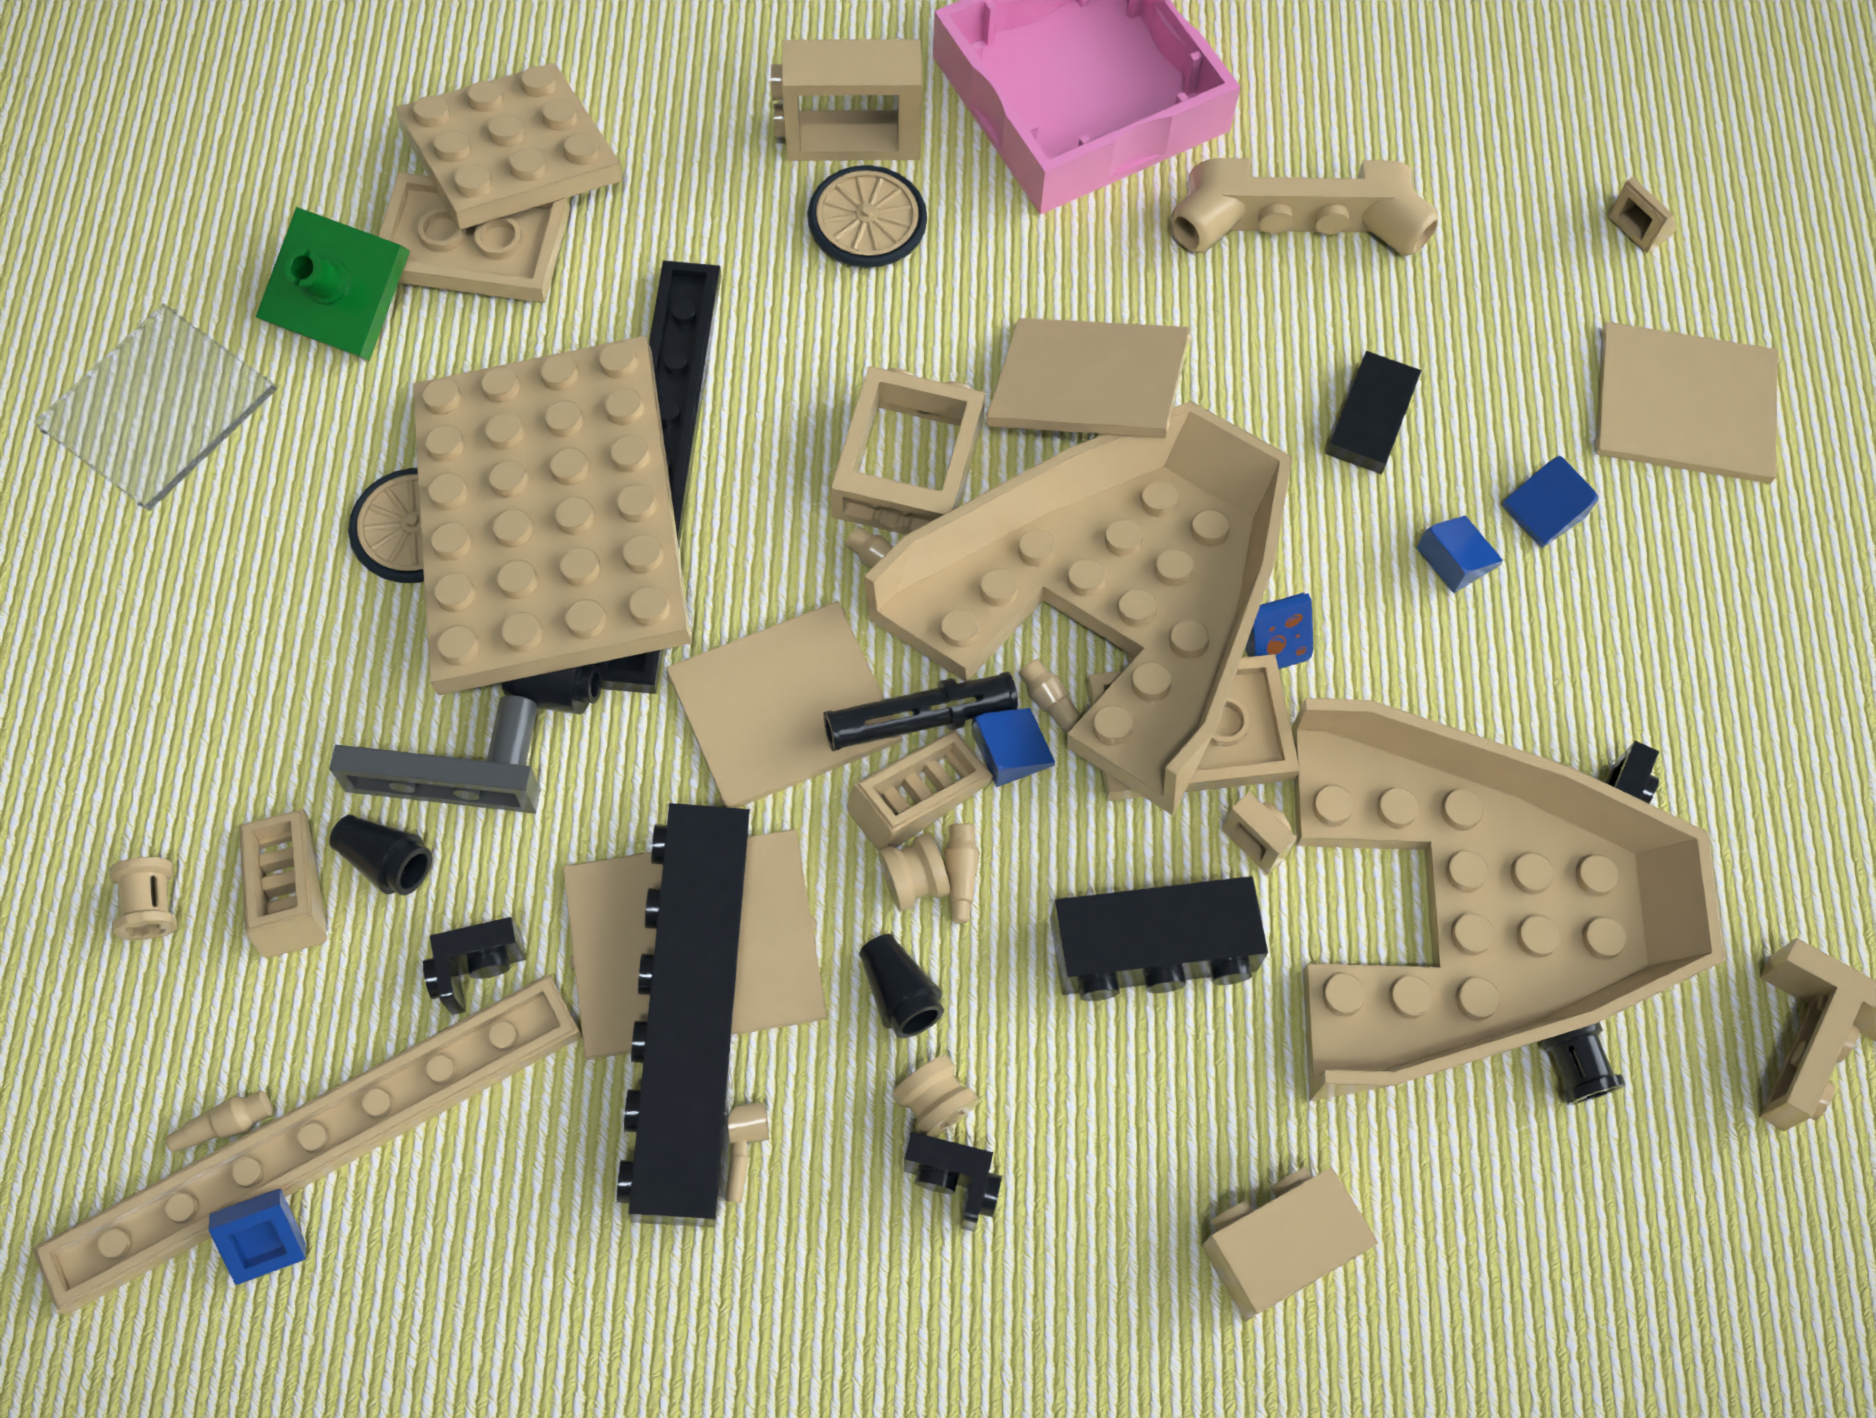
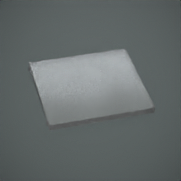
[34,303,277,511]

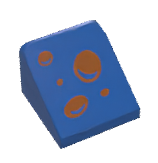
[1245,592,1314,669]

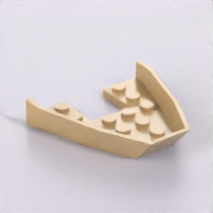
[864,401,1292,816]
[1291,698,1726,1101]

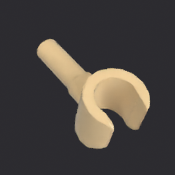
[725,1103,769,1203]

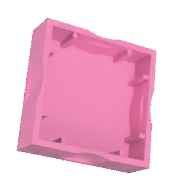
[933,0,1240,215]

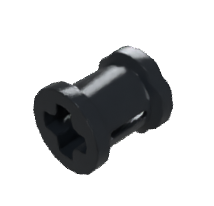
[1541,1022,1626,1106]

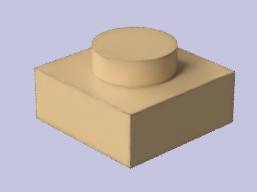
[1222,791,1297,875]

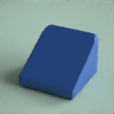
[1502,455,1598,548]
[1417,515,1504,593]
[972,708,1055,788]

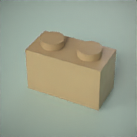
[1201,1167,1379,1322]

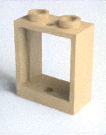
[771,39,922,161]
[831,366,986,535]

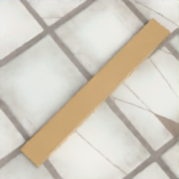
[32,974,582,1315]

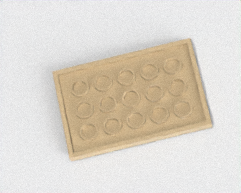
[413,336,692,695]

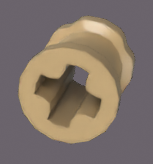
[109,857,177,940]

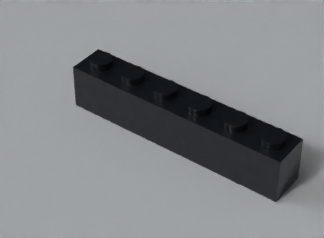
[617,803,750,1228]

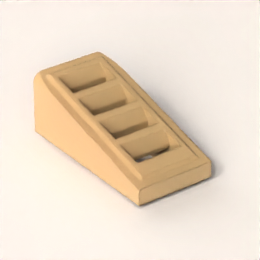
[847,730,993,850]
[239,809,327,958]

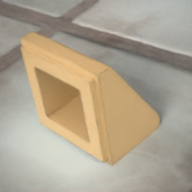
[1608,177,1676,253]

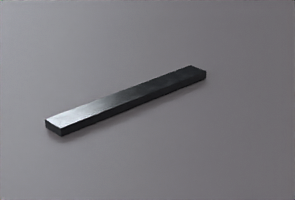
[594,260,722,694]

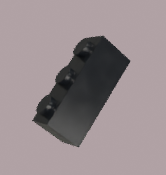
[1050,876,1268,1001]

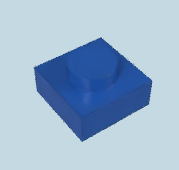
[208,1188,306,1286]

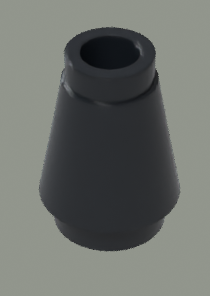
[329,814,432,895]
[859,934,944,1038]

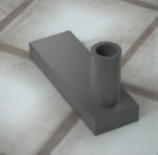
[329,696,541,814]

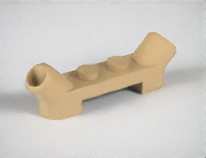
[1171,158,1439,256]

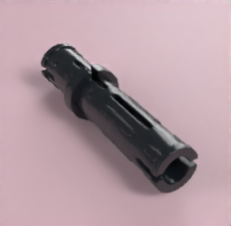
[823,671,1018,751]

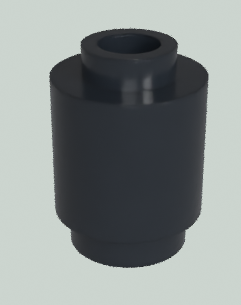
[502,664,603,715]

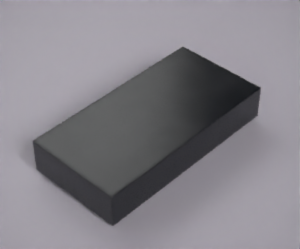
[1326,351,1422,474]

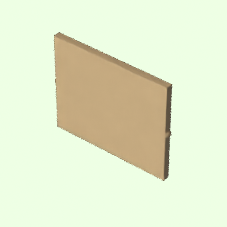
[563,829,827,1060]

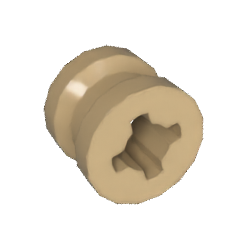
[878,833,950,912]
[892,1054,980,1137]

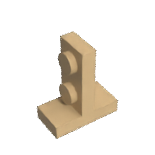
[1759,938,1876,1131]

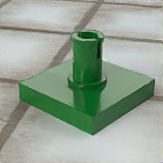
[256,207,410,361]

